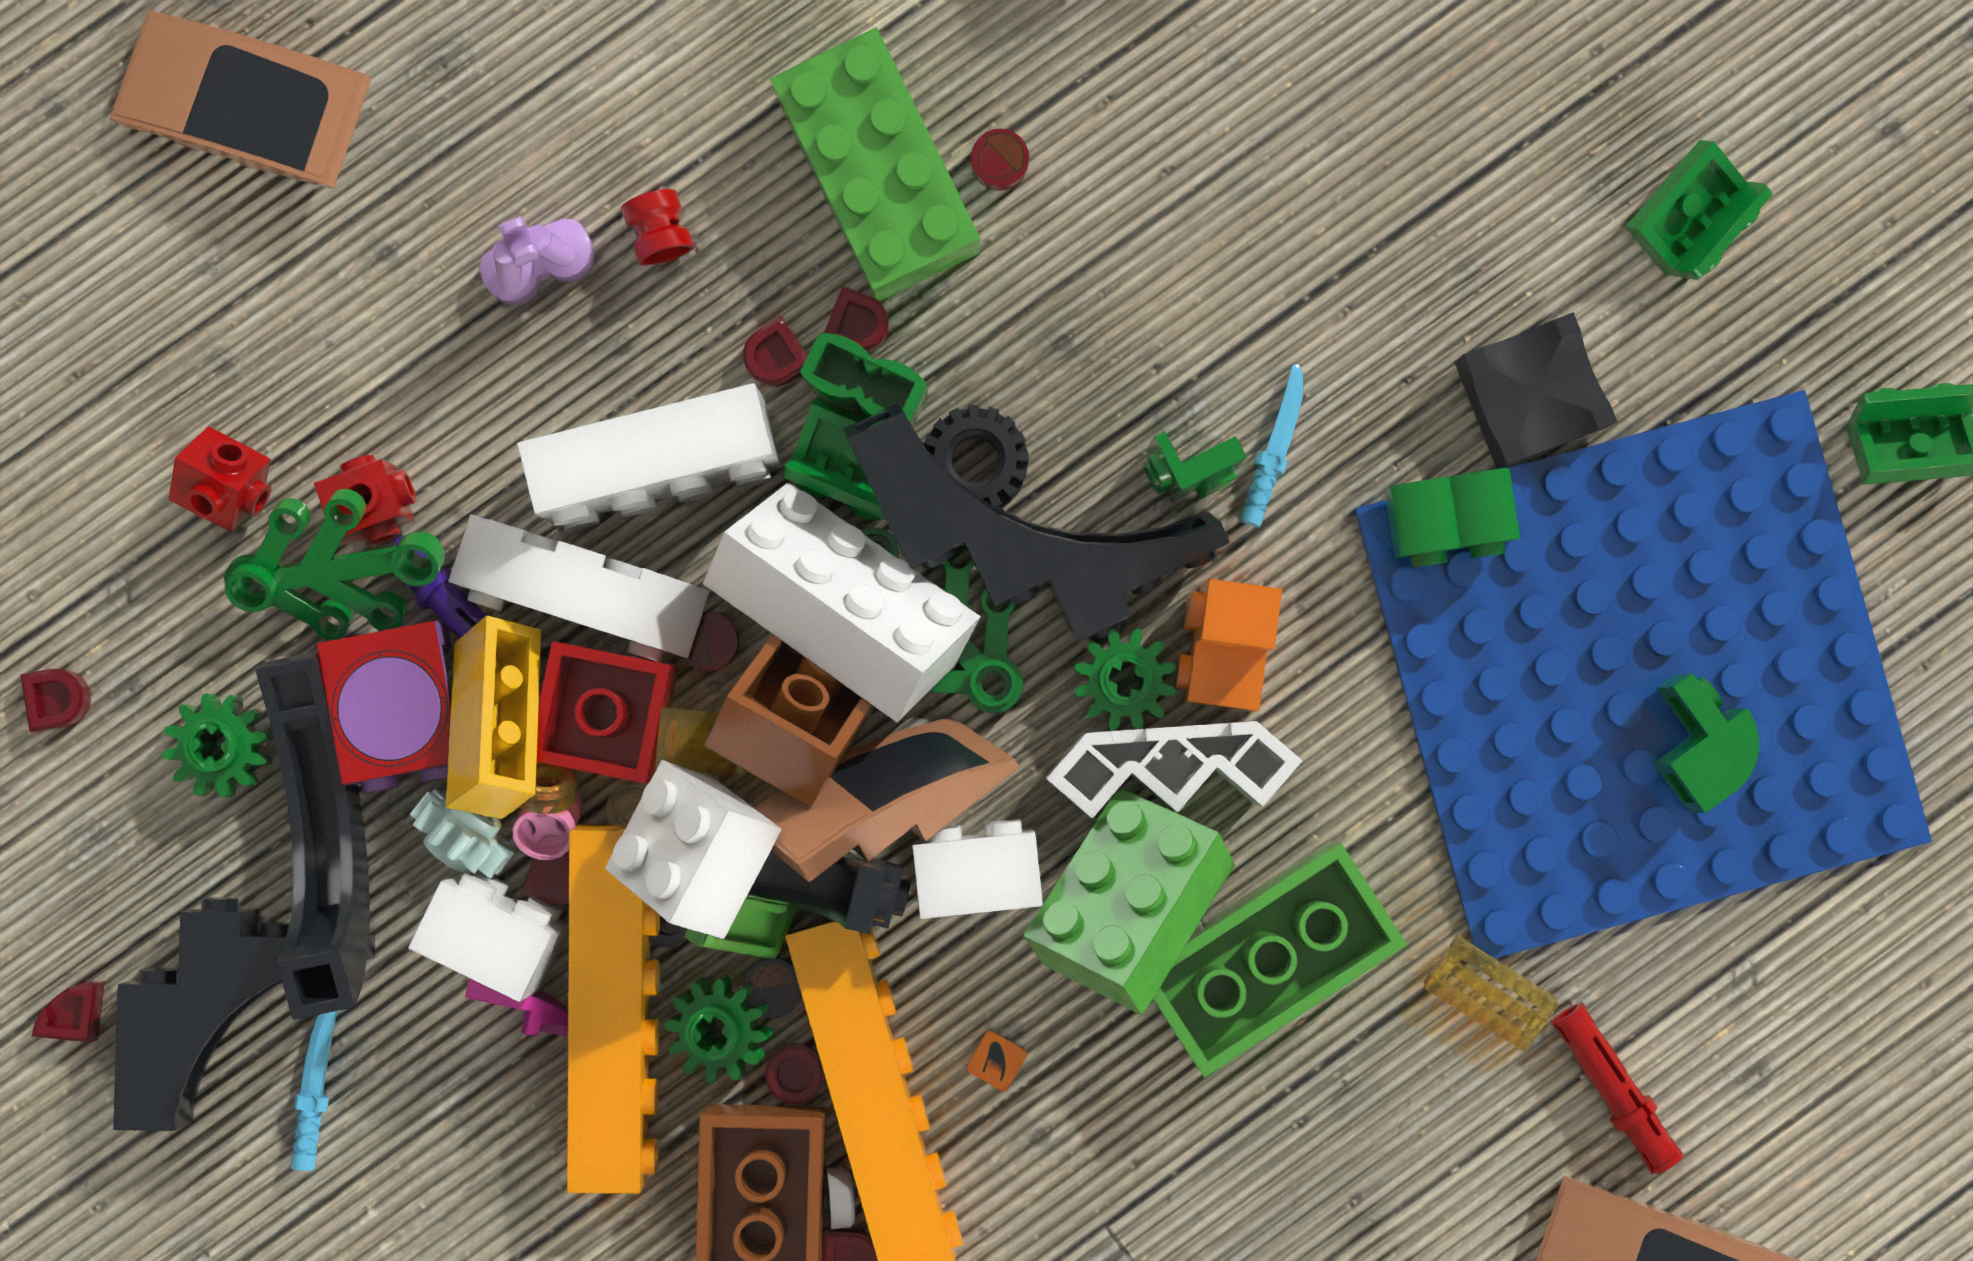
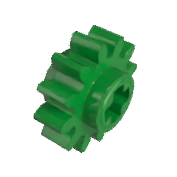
[1073,628,1177,731]
[162,693,274,798]
[663,974,773,1084]

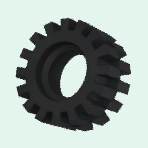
[924,405,1029,508]

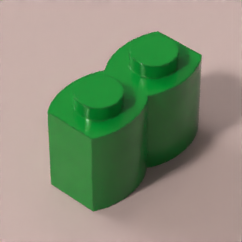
[800,333,928,427]
[1384,468,1520,568]

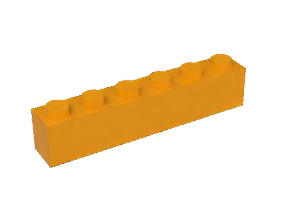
[567,824,660,1194]
[785,919,964,1261]

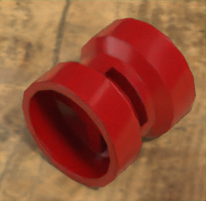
[621,189,695,266]

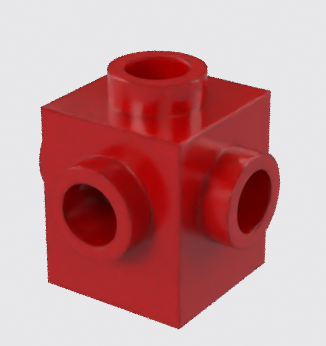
[168,426,271,532]
[314,455,417,545]

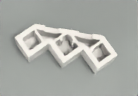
[1045,721,1302,818]

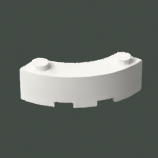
[448,514,710,662]

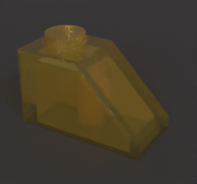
[655,707,744,775]

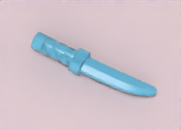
[1238,364,1303,528]
[290,1011,337,1171]

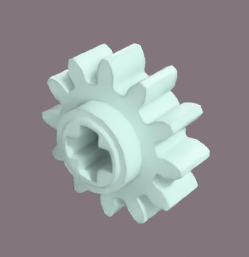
[410,789,515,878]

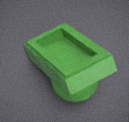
[684,891,798,959]

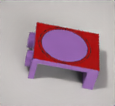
[317,621,452,794]

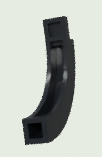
[255,651,370,1020]

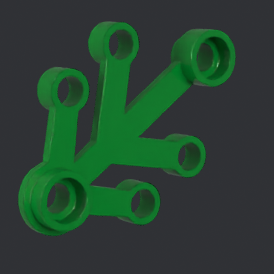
[224,489,445,641]
[862,528,1023,713]

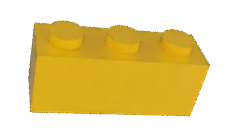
[446,616,541,819]

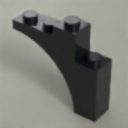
[750,851,911,935]
[113,897,375,1131]

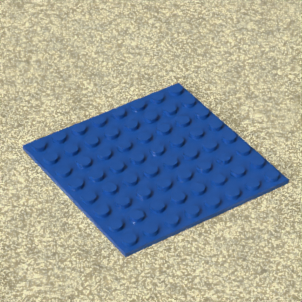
[1354,390,1932,963]

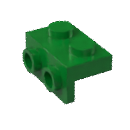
[1625,140,1773,280]
[1846,383,1973,485]
[782,397,924,521]
[1142,431,1247,502]

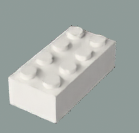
[517,383,782,531]
[703,482,981,722]

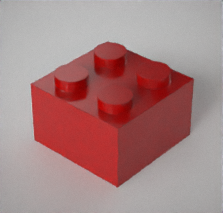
[536,641,679,784]

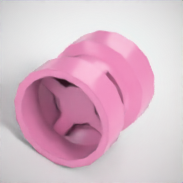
[513,778,583,860]

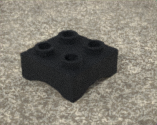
[1454,312,1617,469]

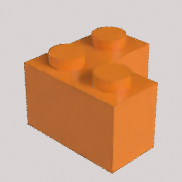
[1175,579,1282,712]

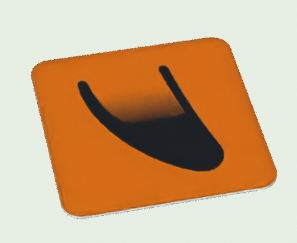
[966,1030,1027,1092]

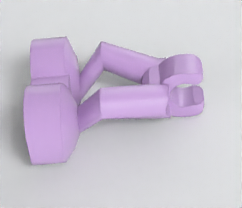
[479,216,595,306]

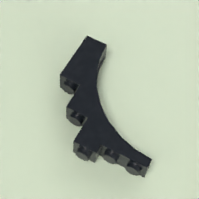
[843,403,1230,642]

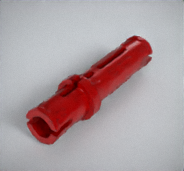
[1550,1002,1684,1175]

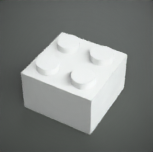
[605,760,782,939]
[913,819,1043,919]
[408,871,569,1002]

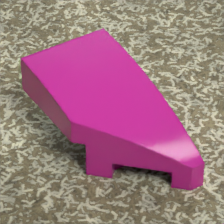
[465,978,568,1038]

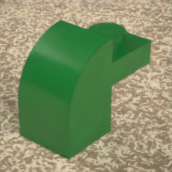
[1653,673,1759,814]

